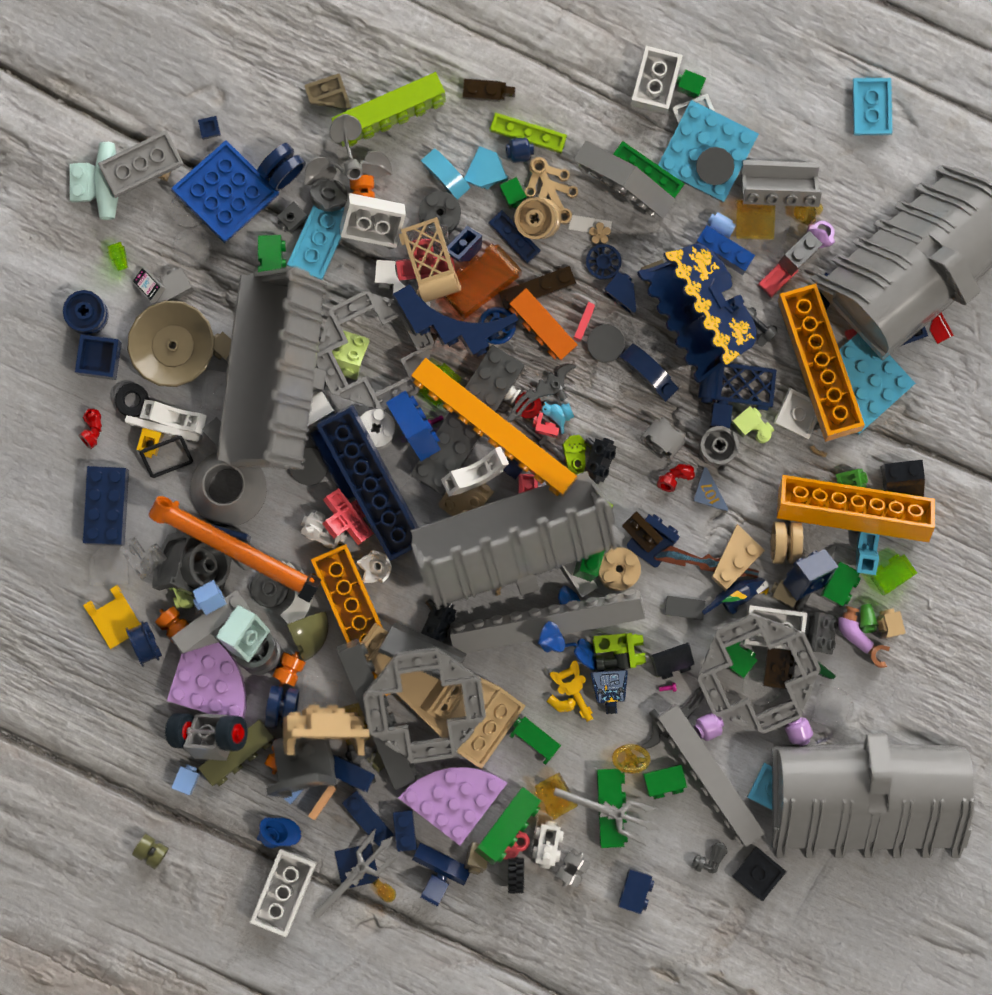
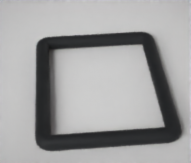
[140,436,193,478]

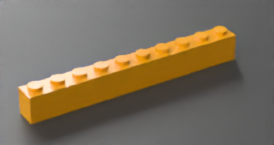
[411,358,577,497]

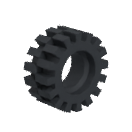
[508,858,524,894]

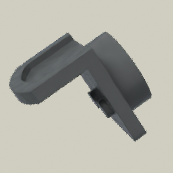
[152,531,232,596]
[266,737,337,798]

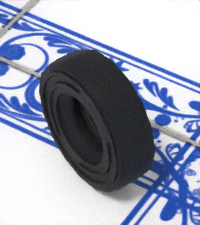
[115,383,150,417]

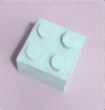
[216,605,270,663]

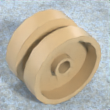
[515,197,561,239]
[770,521,803,564]

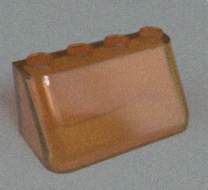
[442,244,522,321]

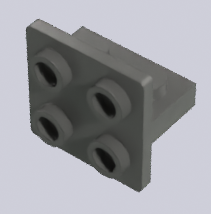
[805,612,838,655]

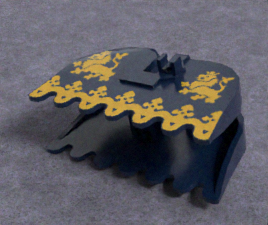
[637,243,757,383]

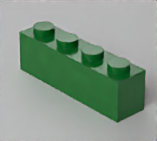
[597,768,628,848]
[475,787,541,865]

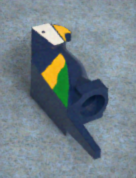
[702,578,769,615]

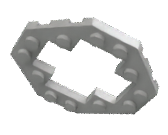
[317,291,434,411]
[697,613,821,734]
[363,647,486,763]

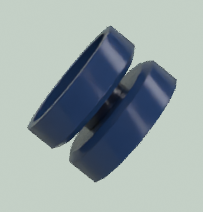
[257,143,306,191]
[63,290,109,336]
[265,685,300,729]

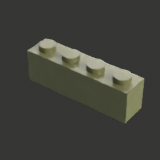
[198,719,275,786]

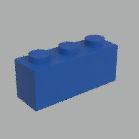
[695,225,755,275]

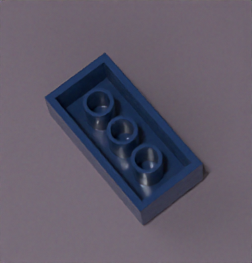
[83,466,129,546]

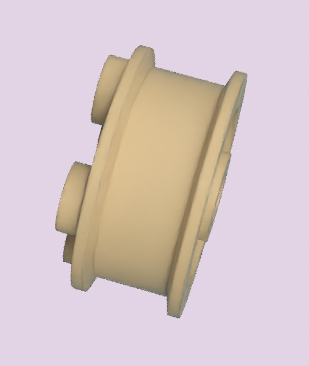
[598,547,641,591]

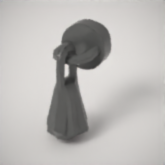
[692,842,728,874]

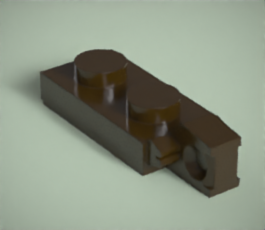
[462,79,515,102]

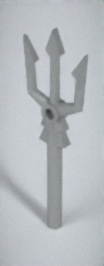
[553,788,660,845]
[313,829,399,918]

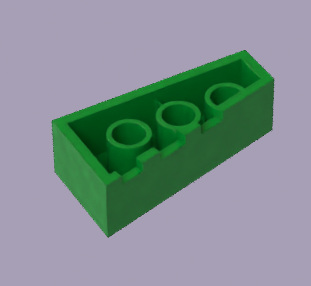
[258,235,287,272]

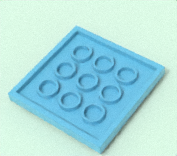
[658,100,759,202]
[839,333,916,435]

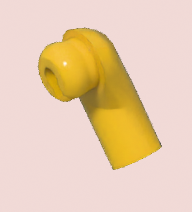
[546,694,576,712]

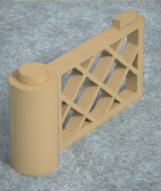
[399,217,461,303]

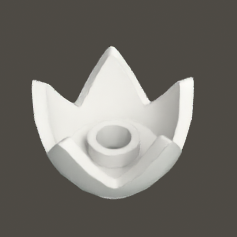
[357,550,391,583]

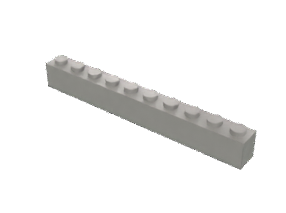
[450,590,645,653]

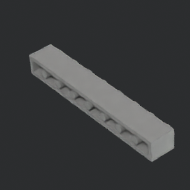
[656,704,765,847]

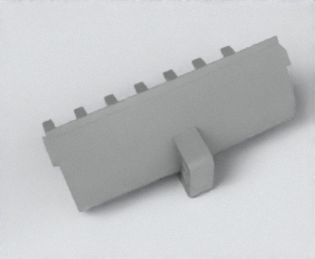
[811,165,992,361]
[217,266,327,470]
[411,471,616,610]
[772,734,974,858]

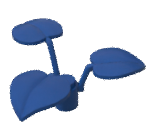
[538,585,596,670]

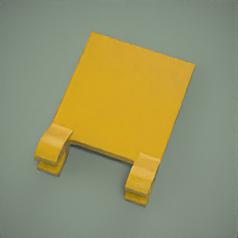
[83,585,141,649]

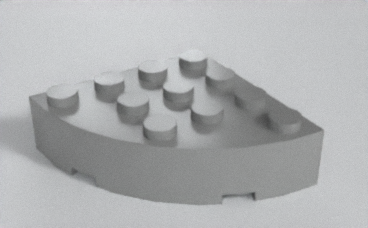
[574,141,676,219]

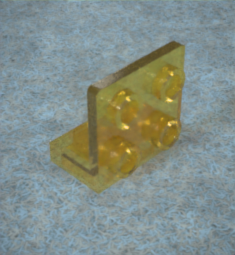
[735,200,775,239]

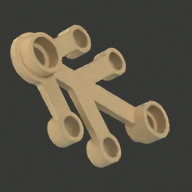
[525,157,578,224]

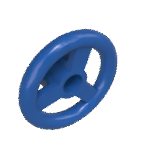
[478,307,516,345]

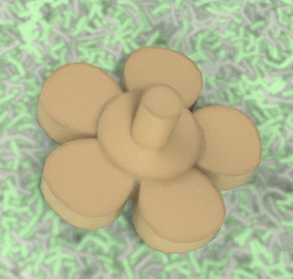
[589,222,611,244]

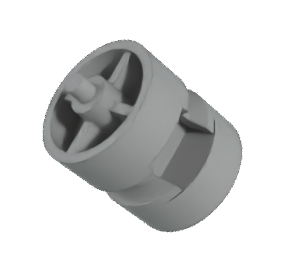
[555,851,590,888]

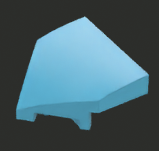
[464,146,508,190]

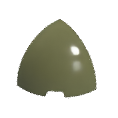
[287,611,329,661]

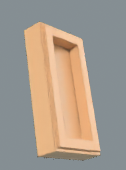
[308,785,337,820]

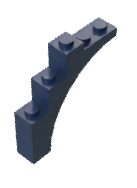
[392,284,519,357]

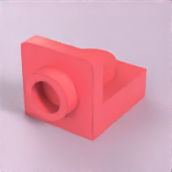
[532,412,559,438]

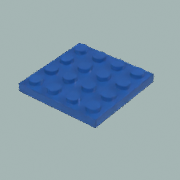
[171,140,280,243]

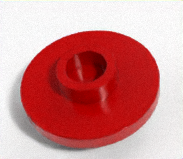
[515,392,542,419]

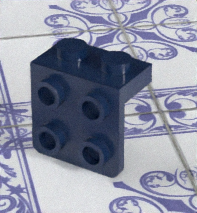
[627,514,680,568]

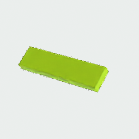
[489,112,567,154]

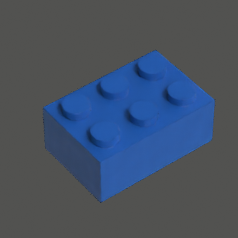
[386,391,441,461]

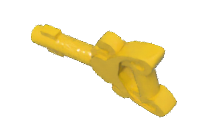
[549,660,593,722]

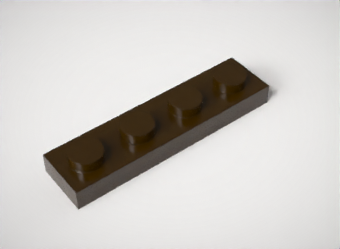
[499,266,576,310]

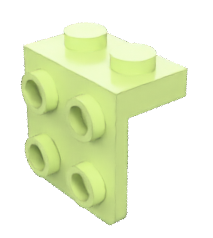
[332,330,370,380]

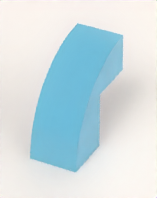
[421,148,471,200]
[856,532,880,575]

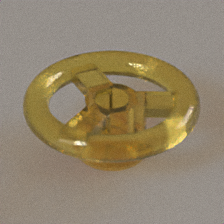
[612,744,651,773]

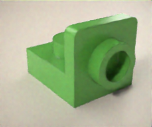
[836,469,868,488]

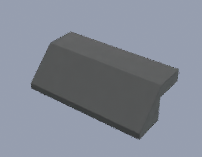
[379,622,467,680]

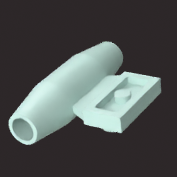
[70,142,118,220]

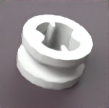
[504,385,521,404]

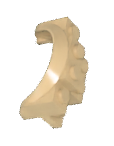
[283,705,369,756]

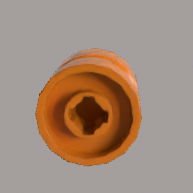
[350,175,375,198]

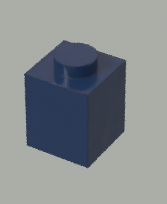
[709,400,733,429]

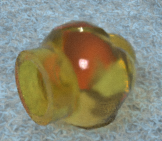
[794,203,823,225]

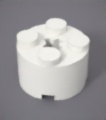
[360,409,396,449]

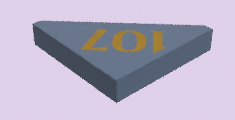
[693,467,728,512]

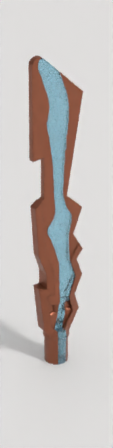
[654,546,759,578]

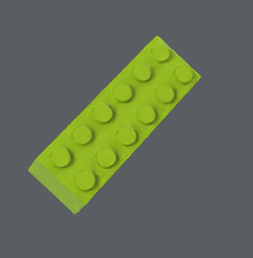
[331,72,446,147]

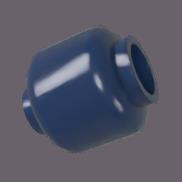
[506,137,534,163]

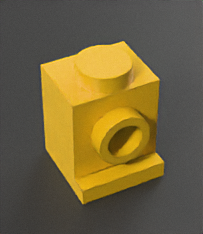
[136,428,164,459]

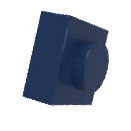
[198,116,221,140]

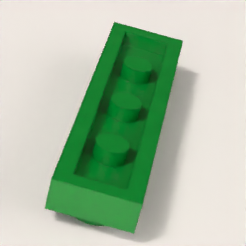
[613,141,685,198]

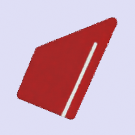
[930,313,953,344]

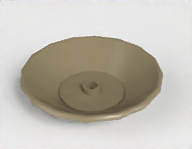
[127,300,214,387]

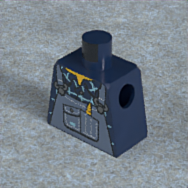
[590,670,628,714]

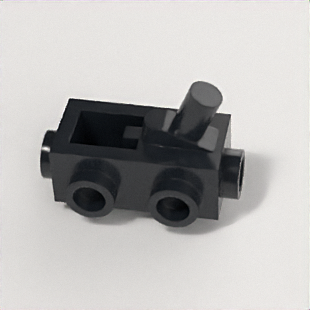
[584,438,617,485]
[421,599,457,642]

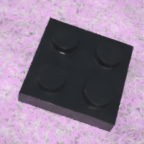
[732,846,787,902]

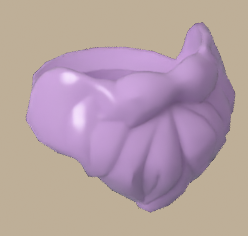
[807,221,835,248]

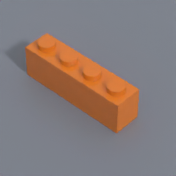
[509,288,578,360]

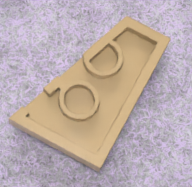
[712,524,765,591]

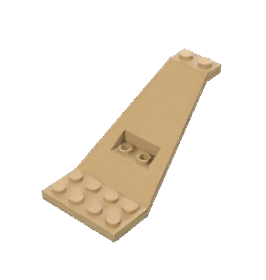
[360,623,526,769]

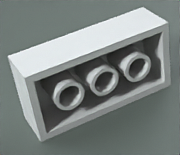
[250,848,318,937]

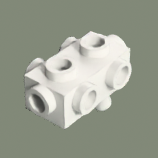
[301,512,347,549]
[532,820,564,869]

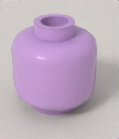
[694,713,724,741]
[785,718,813,746]

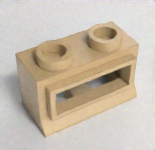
[877,608,906,639]

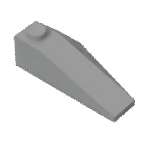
[171,590,250,654]

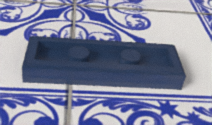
[488,210,541,264]
[412,843,470,886]

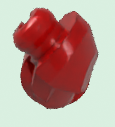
[79,409,102,449]
[657,464,695,492]

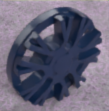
[586,244,622,280]

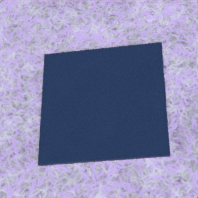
[334,843,379,888]

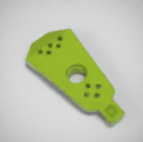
[562,435,586,475]

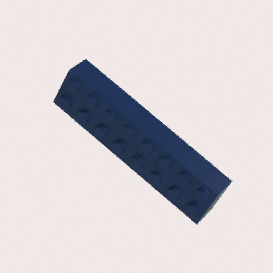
[316,404,419,561]

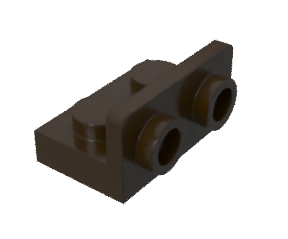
[622,511,663,553]
[763,648,794,689]

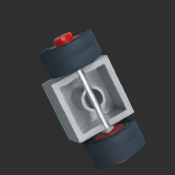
[165,713,248,761]

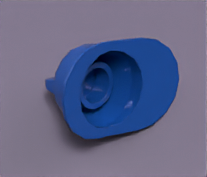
[257,818,301,849]

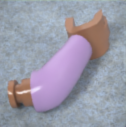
[838,606,890,668]

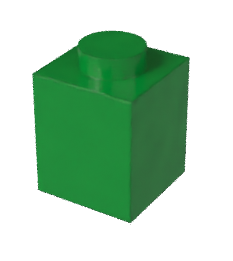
[675,69,706,99]
[499,177,527,209]

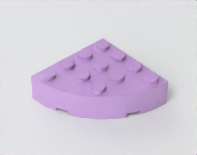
[167,642,247,719]
[399,767,507,845]

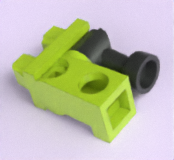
[592,633,646,672]

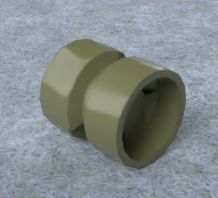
[132,834,169,870]

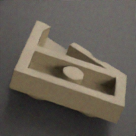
[304,73,352,110]

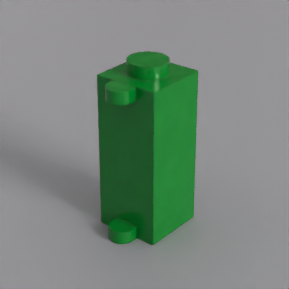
[509,716,561,765]

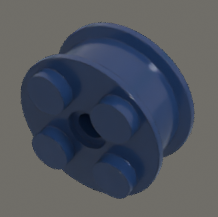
[126,621,162,667]

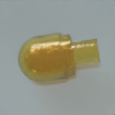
[372,878,396,903]

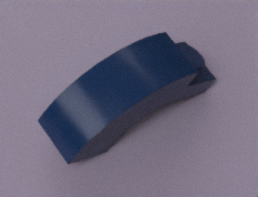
[620,343,679,402]

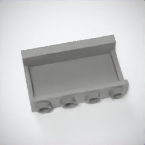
[741,160,822,207]

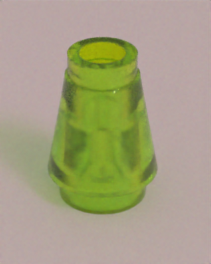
[107,242,129,271]

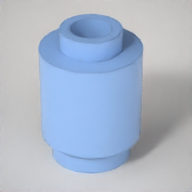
[707,212,736,238]

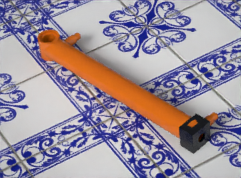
[149,496,322,603]

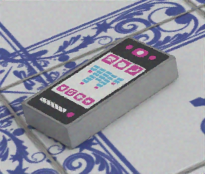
[132,267,166,303]

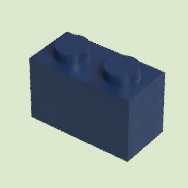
[393,810,417,852]
[618,868,654,914]

